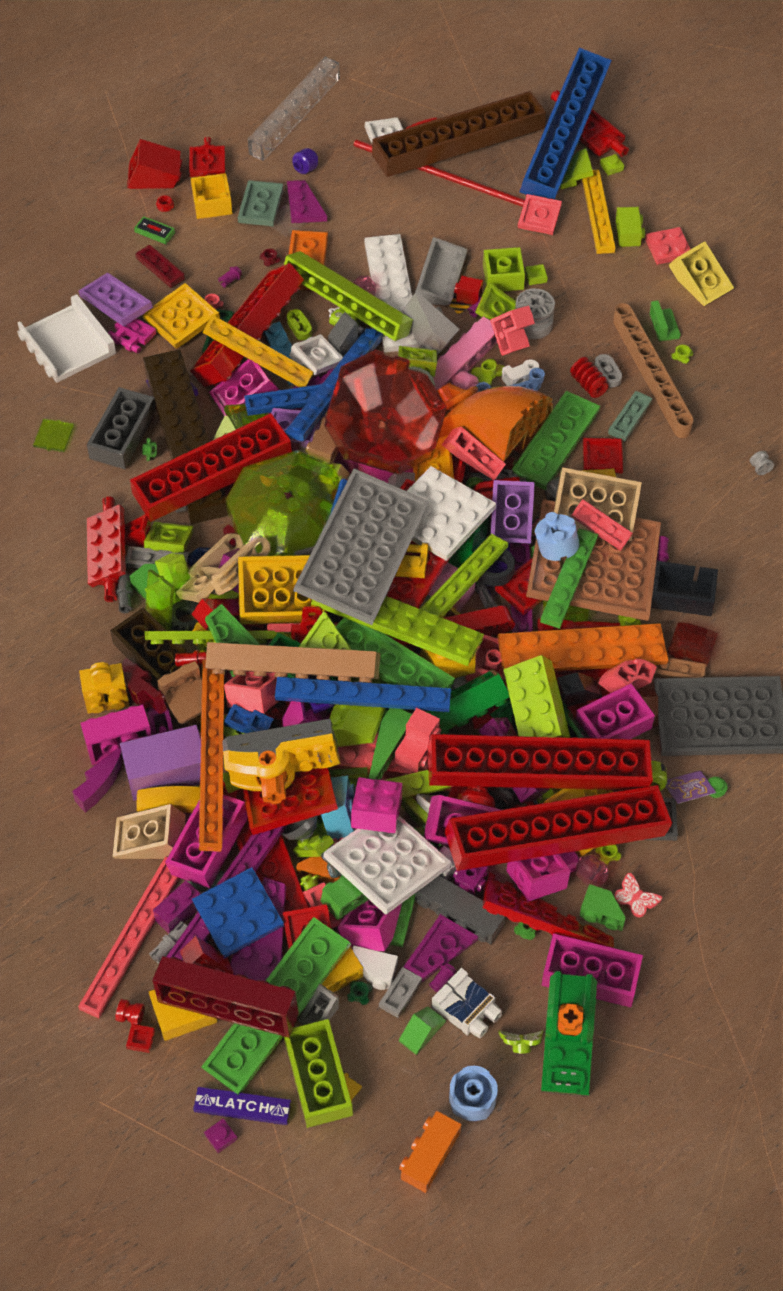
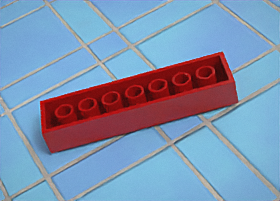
[190,263,304,387]
[130,413,292,522]

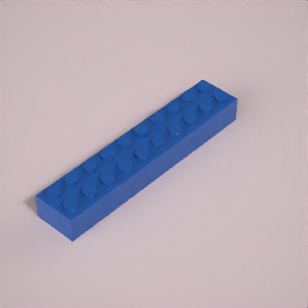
[520,48,612,200]

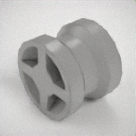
[750,451,774,475]

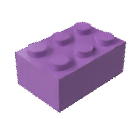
[491,480,535,544]

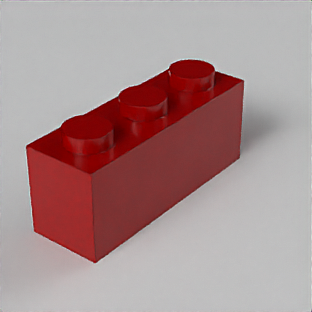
[192,598,248,631]

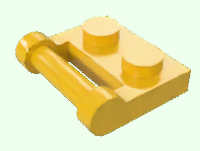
[395,543,428,578]

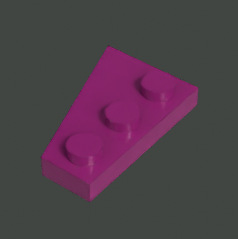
[287,180,327,223]
[404,914,479,982]

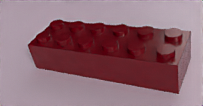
[152,956,299,1038]

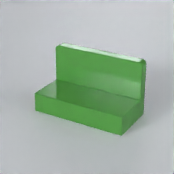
[649,300,680,342]

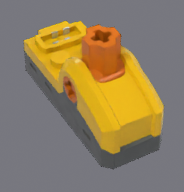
[222,719,340,804]

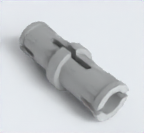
[149,921,188,964]

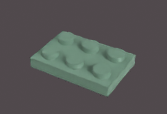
[238,180,284,226]

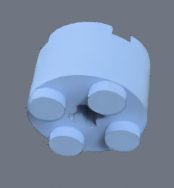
[535,512,579,561]
[449,1066,498,1121]

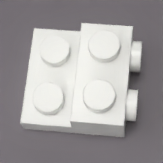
[289,334,343,375]

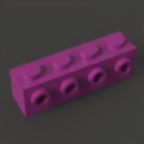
[479,717,550,803]

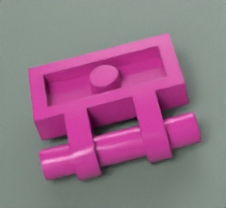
[108,318,157,354]

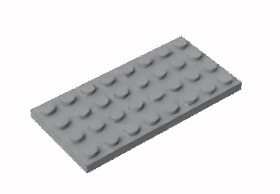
[293,469,429,625]

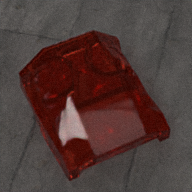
[668,622,718,665]

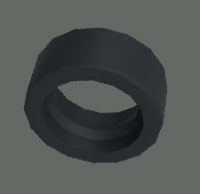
[479,550,515,586]

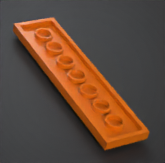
[497,624,668,675]

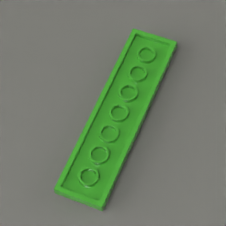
[201,917,351,1095]

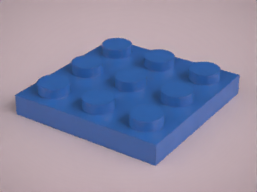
[192,867,284,958]

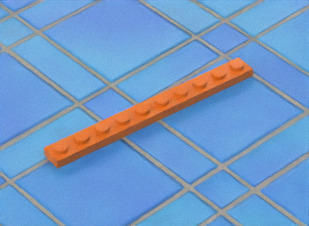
[199,660,224,852]

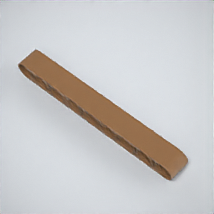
[613,303,693,438]

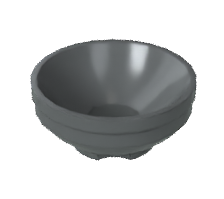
[282,816,317,841]

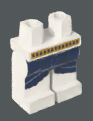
[432,968,502,1038]

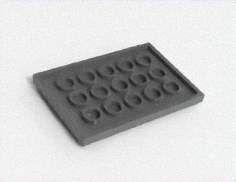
[653,676,783,756]

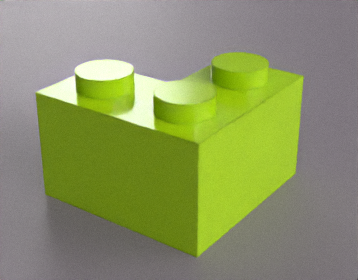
[145,553,190,609]

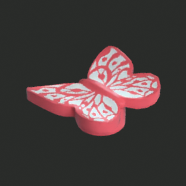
[615,873,662,918]

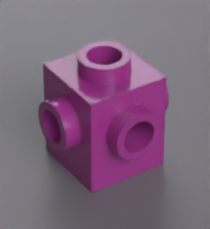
[453,866,488,896]

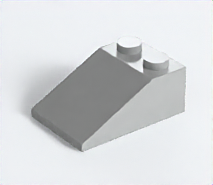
[402,292,460,356]

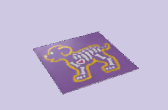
[666,771,716,804]

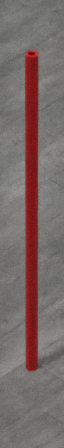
[354,140,525,207]

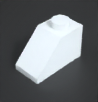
[352,946,398,990]

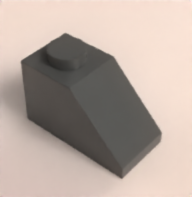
[328,312,358,357]

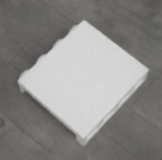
[17,294,116,383]

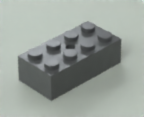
[87,387,156,469]

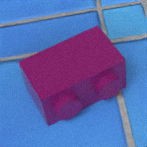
[153,880,201,934]

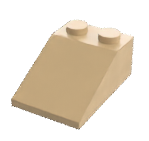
[113,804,186,859]

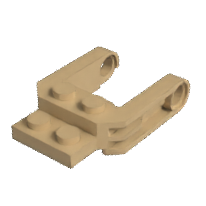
[175,533,270,602]

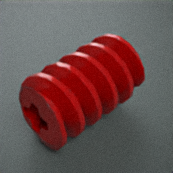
[570,357,609,398]

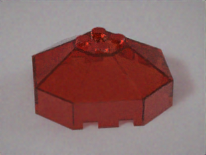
[324,350,447,475]

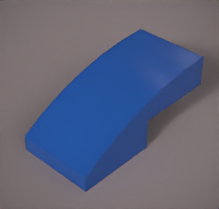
[224,704,273,734]

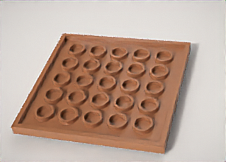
[526,499,661,621]

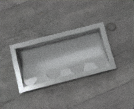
[415,237,468,305]

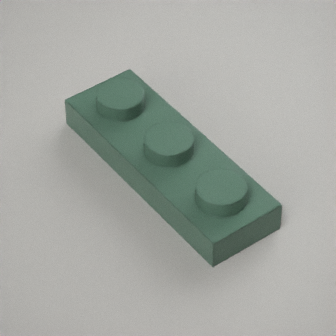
[608,391,653,442]

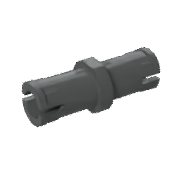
[116,574,133,613]

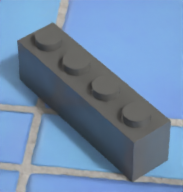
[415,876,506,945]

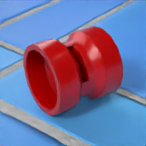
[115,999,145,1025]

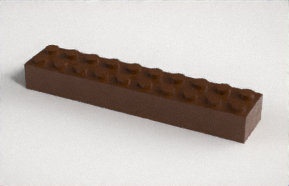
[372,91,546,177]

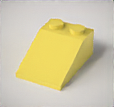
[669,241,734,306]

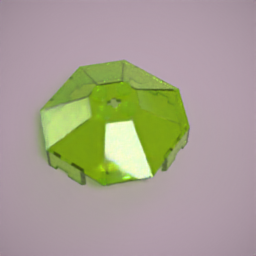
[226,450,340,556]

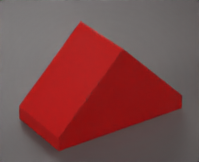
[125,514,151,548]

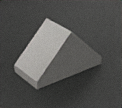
[299,984,339,1025]

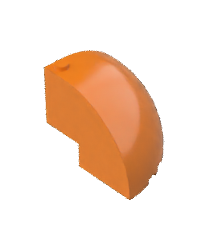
[434,386,553,462]

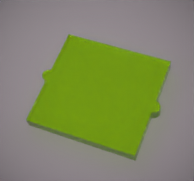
[33,419,74,452]

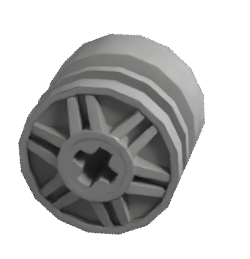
[515,288,555,339]

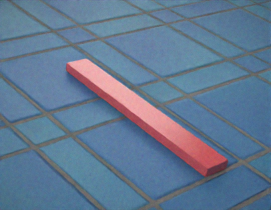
[78,856,180,1019]

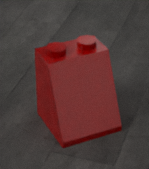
[127,139,182,189]

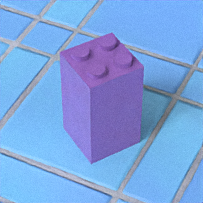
[120,725,201,801]

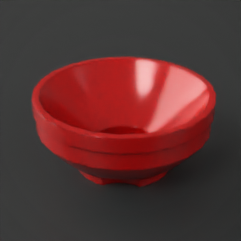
[457,786,495,808]

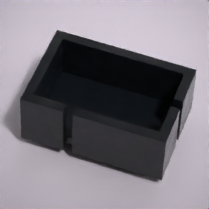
[651,561,718,616]

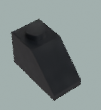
[557,672,602,707]

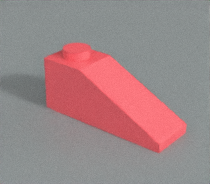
[442,427,506,480]

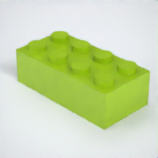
[503,655,571,738]
[284,1019,353,1128]

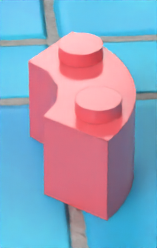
[598,659,657,693]

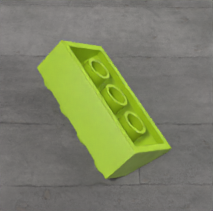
[329,678,388,747]

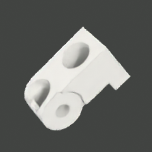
[501,359,539,386]

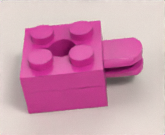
[506,852,578,901]

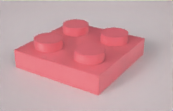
[518,194,562,235]
[645,227,691,265]

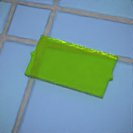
[145,569,174,631]

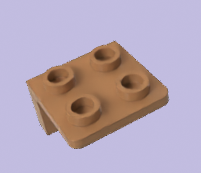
[157,661,202,724]

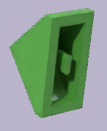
[399,1006,446,1055]

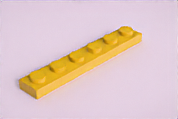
[582,170,615,254]
[202,315,313,387]

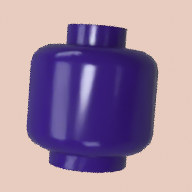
[292,148,318,174]

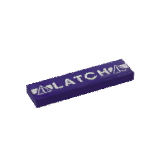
[193,1087,291,1125]

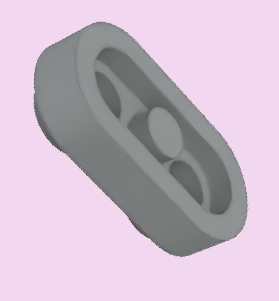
[594,354,622,387]

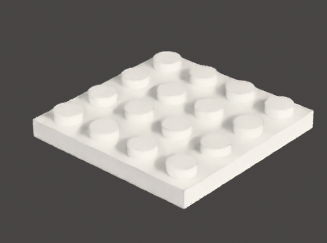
[407,466,496,561]
[324,816,451,914]

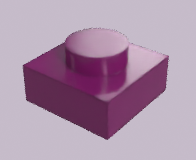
[204,1118,237,1153]

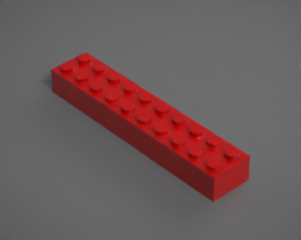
[428,734,653,790]
[445,785,672,871]

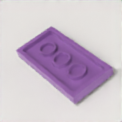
[79,273,153,326]

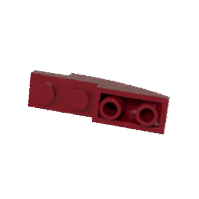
[122,658,167,714]

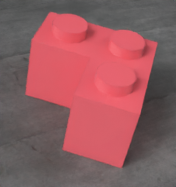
[490,306,535,356]
[395,708,441,773]

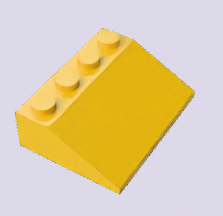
[238,555,325,625]

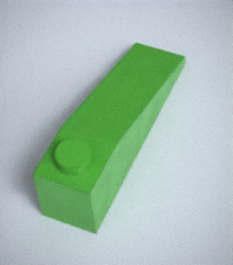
[369,708,412,780]

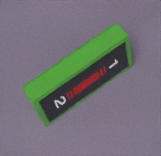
[134,216,175,244]

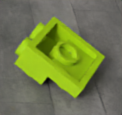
[397,346,437,377]

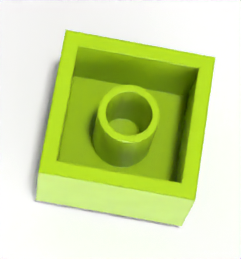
[483,247,525,291]

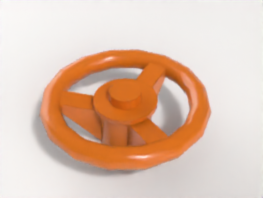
[424,382,478,420]

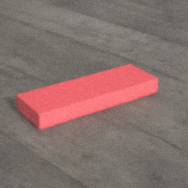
[570,499,633,551]

